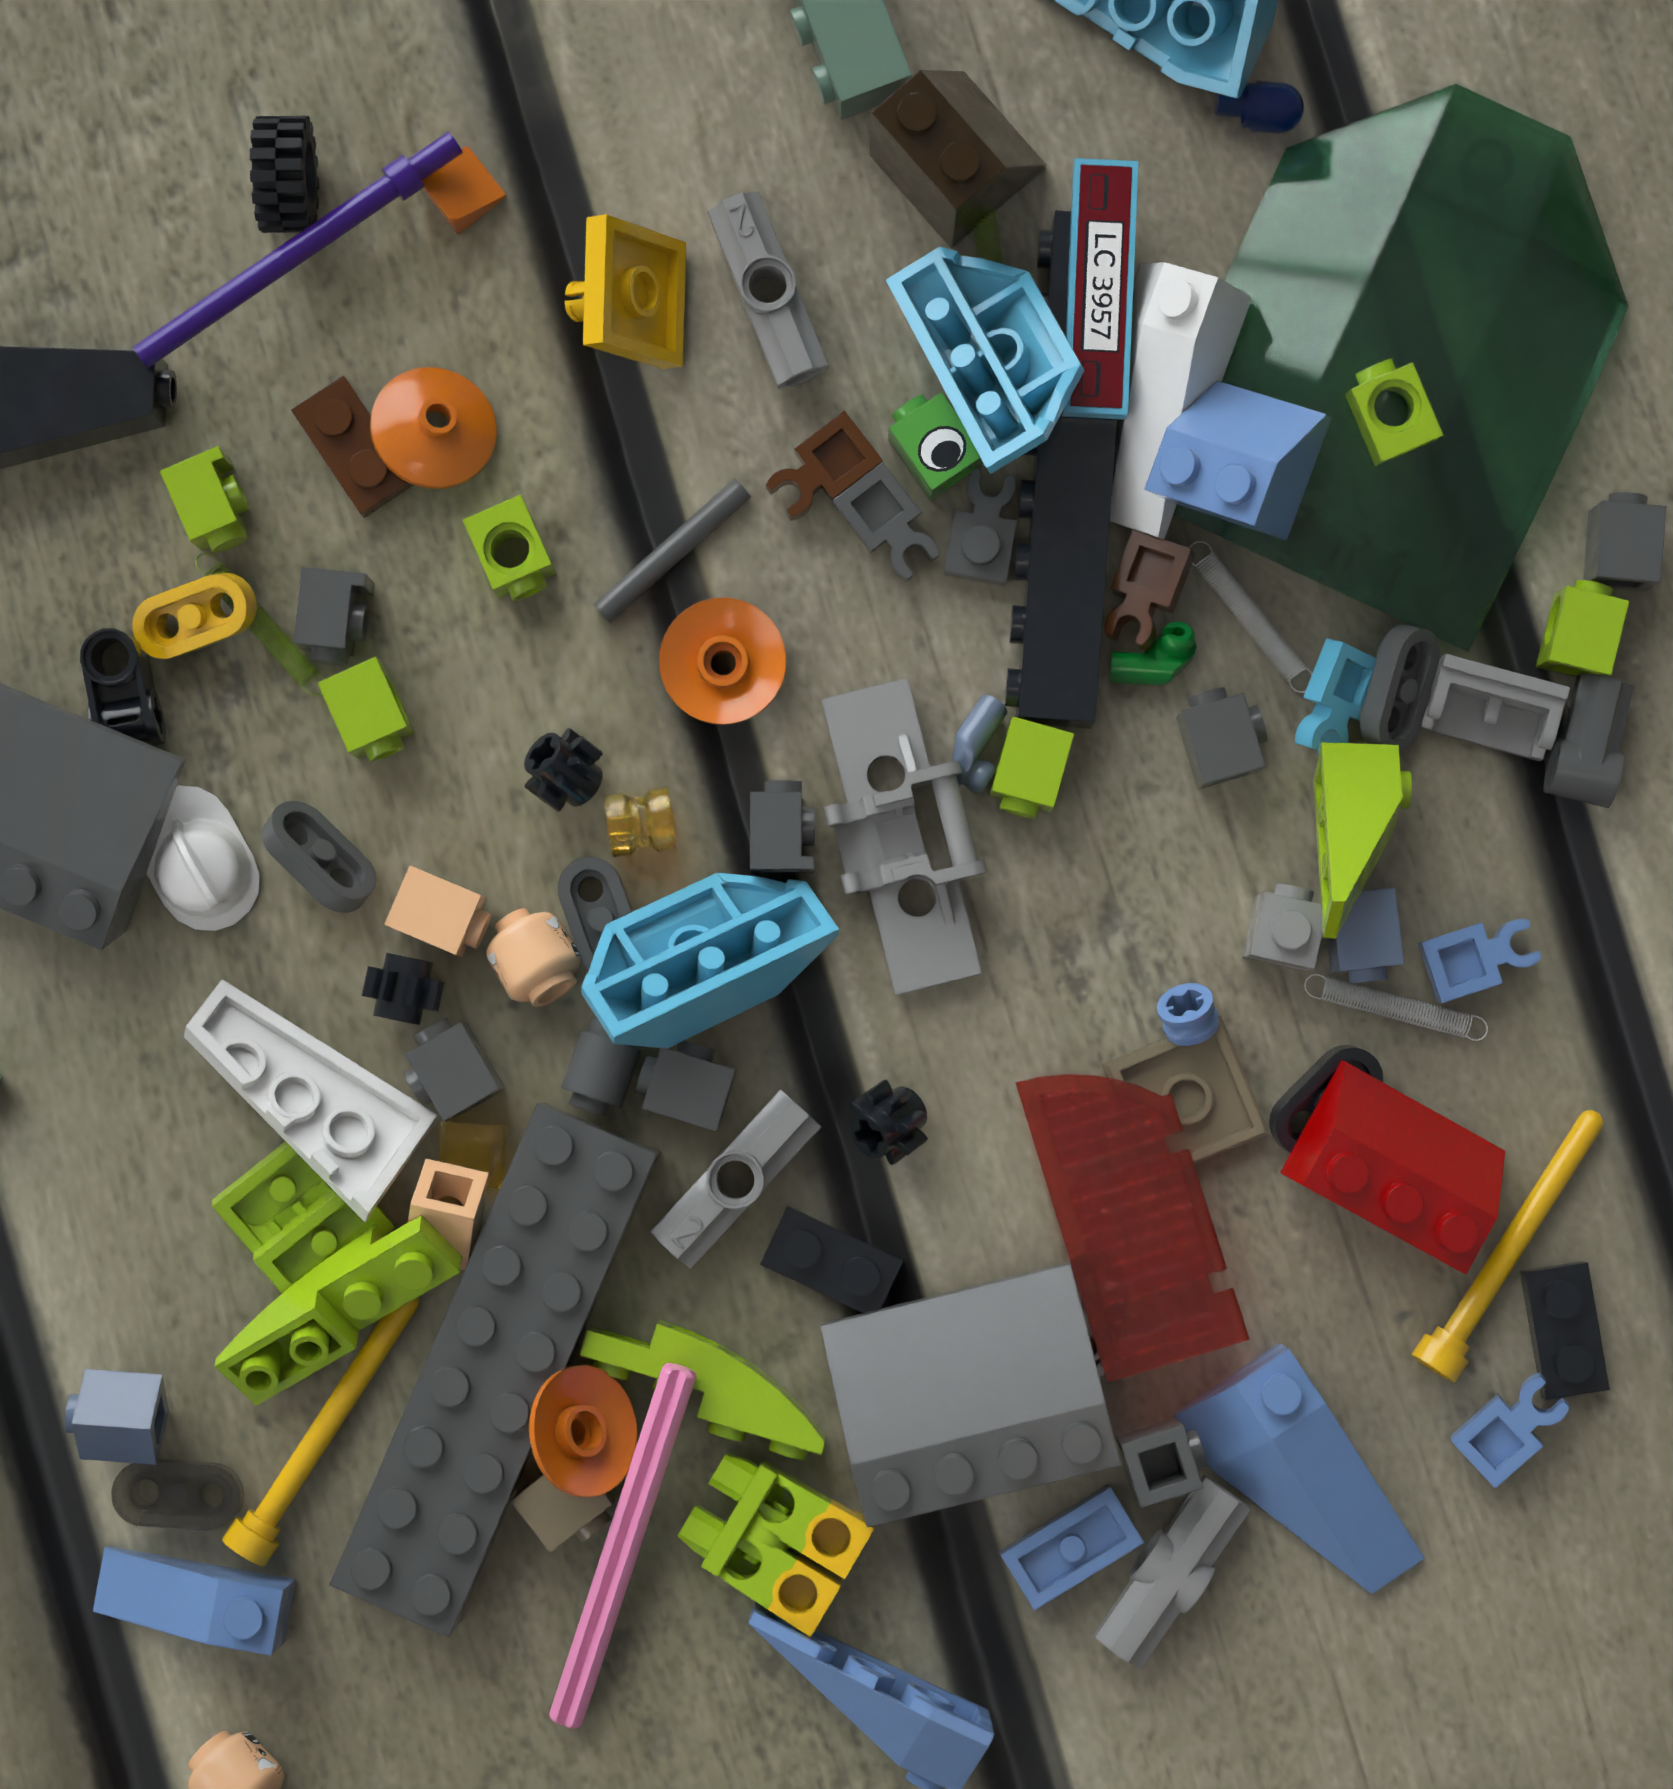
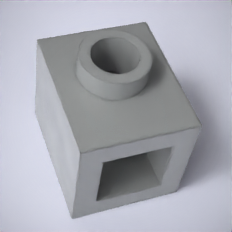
[1242,883,1323,971]

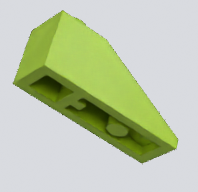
[1313,742,1412,938]

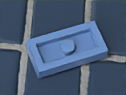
[999,1484,1144,1611]

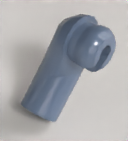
[952,695,1008,794]

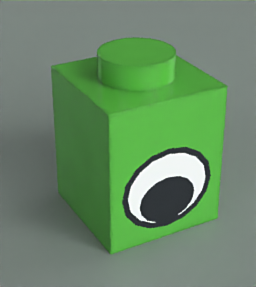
[888,392,983,501]

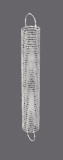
[1189,541,1312,693]
[1304,974,1488,1041]

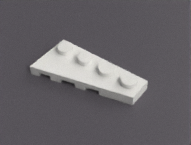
[184,979,437,1222]

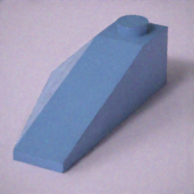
[1174,1343,1425,1594]
[748,1602,994,1789]

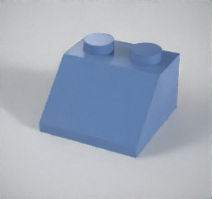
[1144,381,1332,541]

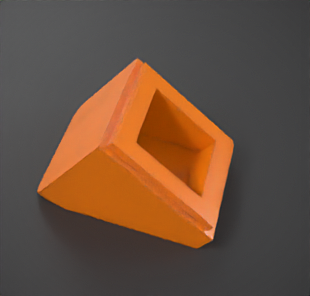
[422,146,507,235]

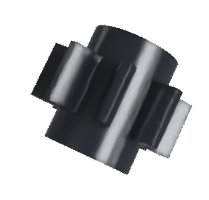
[524,728,603,812]
[361,953,445,1025]
[849,1080,928,1165]

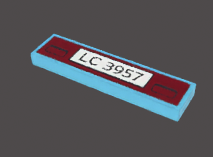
[1062,158,1139,419]

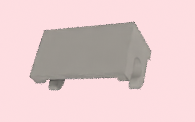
[1420,654,1570,761]

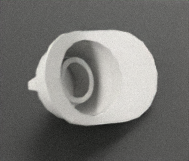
[146,785,260,931]

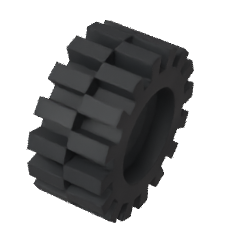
[249,116,319,233]

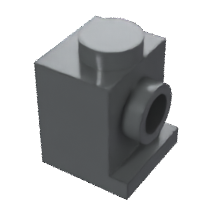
[293,567,374,666]
[750,780,815,873]

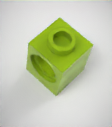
[1345,358,1443,466]
[462,494,557,601]
[1536,580,1629,677]
[317,656,415,762]
[989,716,1074,819]

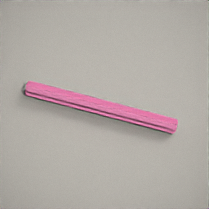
[549,1363,696,1729]

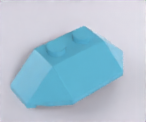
[886,247,1084,474]
[581,873,839,1048]

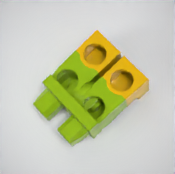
[677,1452,875,1637]

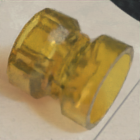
[604,787,677,858]

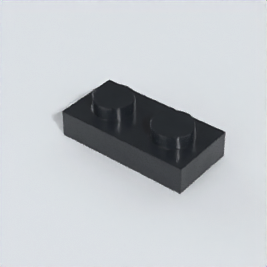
[760,1205,903,1313]
[1520,1261,1610,1400]

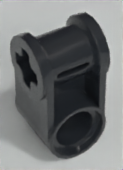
[80,628,166,745]

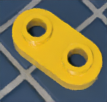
[132,573,257,659]

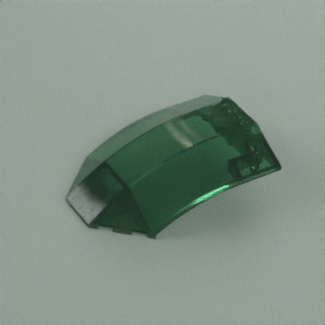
[1173,84,1629,652]

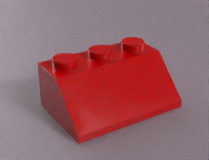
[1280,1060,1505,1275]

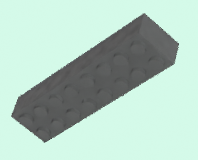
[329,1102,661,1637]

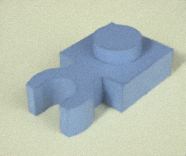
[1417,919,1542,1004]
[1450,1373,1569,1488]

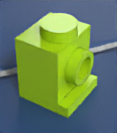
[160,446,250,553]

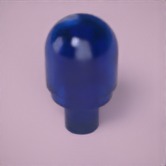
[1214,80,1304,134]

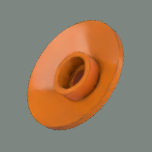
[370,367,497,489]
[659,597,786,725]
[529,1365,637,1498]

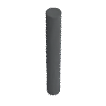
[593,478,751,623]

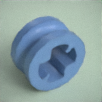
[1157,983,1220,1046]

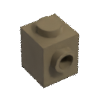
[510,1473,616,1553]

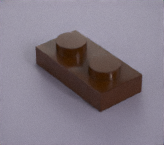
[291,375,413,518]

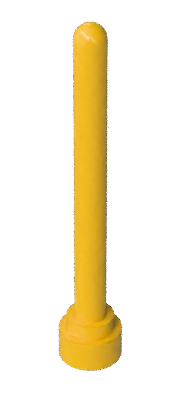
[1411,1110,1603,1383]
[222,1297,420,1567]

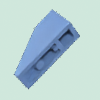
[93,1546,296,1655]

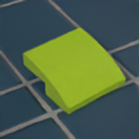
[212,1141,395,1293]

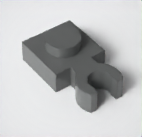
[832,462,940,582]
[943,468,1017,586]

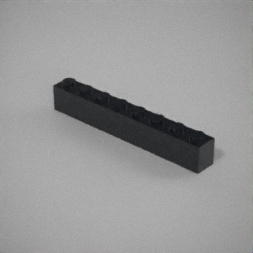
[1005,210,1117,729]

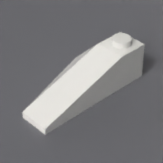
[1110,262,1252,540]

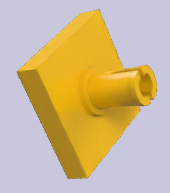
[565,214,686,369]

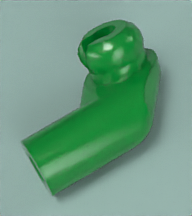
[1109,621,1197,686]

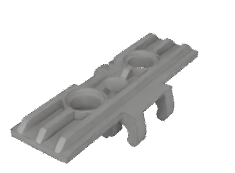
[821,678,987,995]

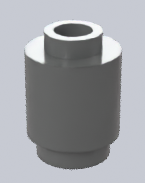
[561,1017,641,1116]

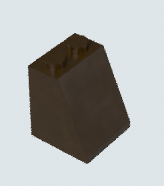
[869,70,1046,249]

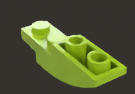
[214,1215,462,1406]
[580,1319,825,1460]

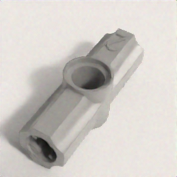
[707,191,829,390]
[650,1089,821,1269]
[1094,1475,1251,1669]

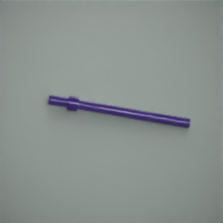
[132,132,463,369]

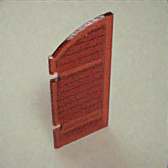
[1015,1074,1250,1383]

